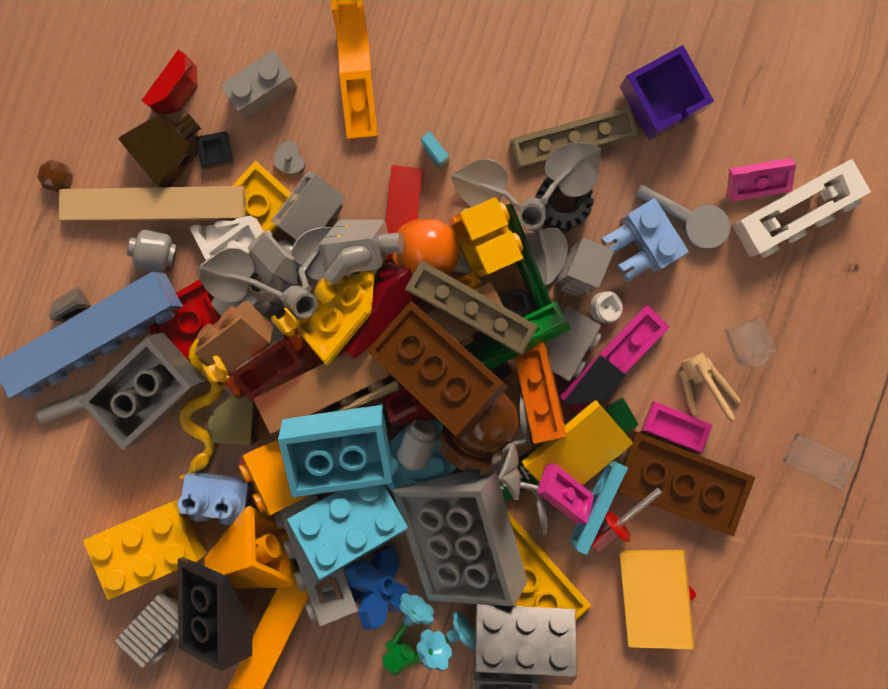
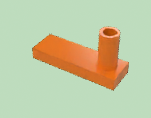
[514,341,567,444]

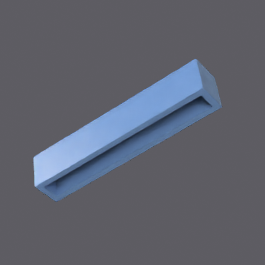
[0,271,183,400]

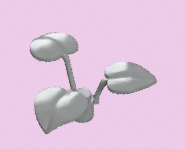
[451,142,601,285]
[198,227,332,369]
[468,387,549,536]

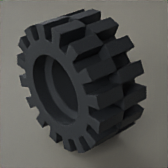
[535,177,594,231]

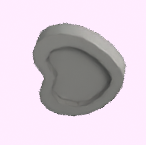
[274,141,306,175]

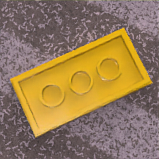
[507,510,592,621]

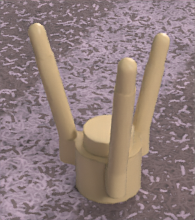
[678,352,741,421]

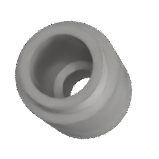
[396,419,438,471]

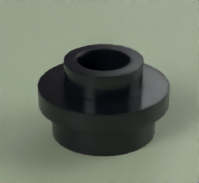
[500,288,531,318]

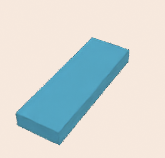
[569,460,628,555]

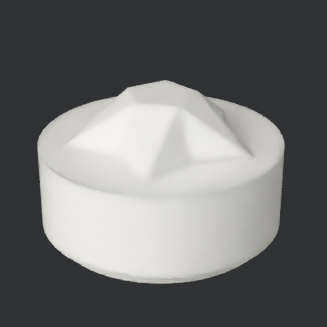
[590,291,623,323]

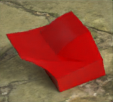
[141,49,198,115]

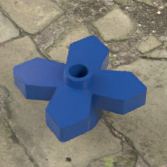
[345,546,409,630]

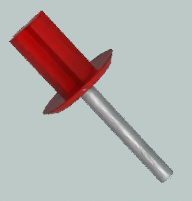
[591,488,662,553]

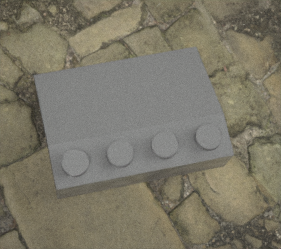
[393,470,528,606]

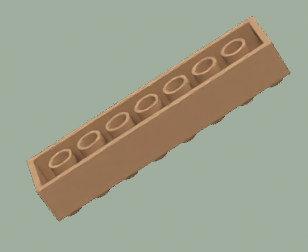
[253,282,503,434]

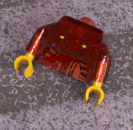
[201,308,306,401]

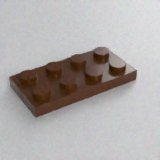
[367,301,508,439]
[617,431,756,536]

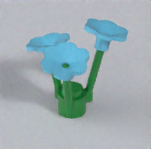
[382,593,474,676]

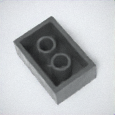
[79,333,206,450]

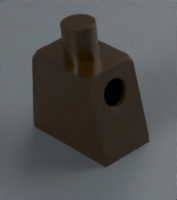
[118,113,202,187]

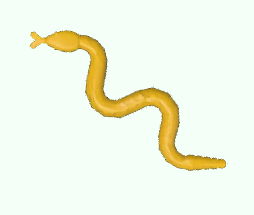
[179,339,224,479]

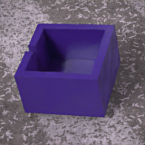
[619,45,714,141]

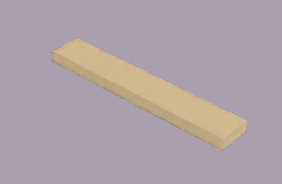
[59,186,246,222]

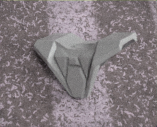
[211,231,301,320]

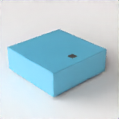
[421,131,449,169]

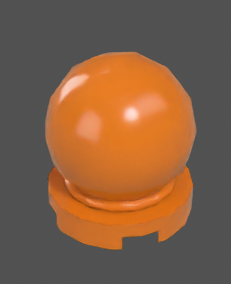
[390,218,460,276]

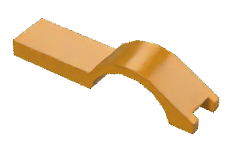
[331,0,378,139]

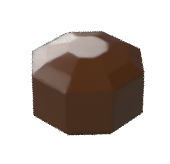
[37,160,73,193]

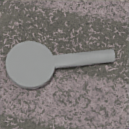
[636,184,730,249]

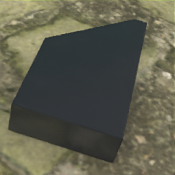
[563,355,626,404]

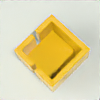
[448,197,523,277]

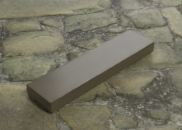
[510,106,639,171]
[405,260,538,355]

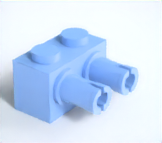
[600,198,689,282]
[178,472,253,525]

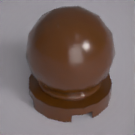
[437,392,519,475]

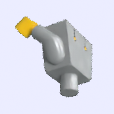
[314,220,404,304]

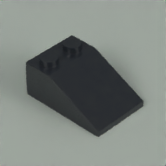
[178,557,253,671]

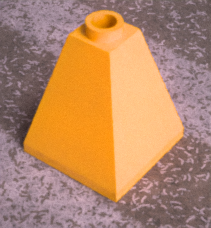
[204,506,295,589]

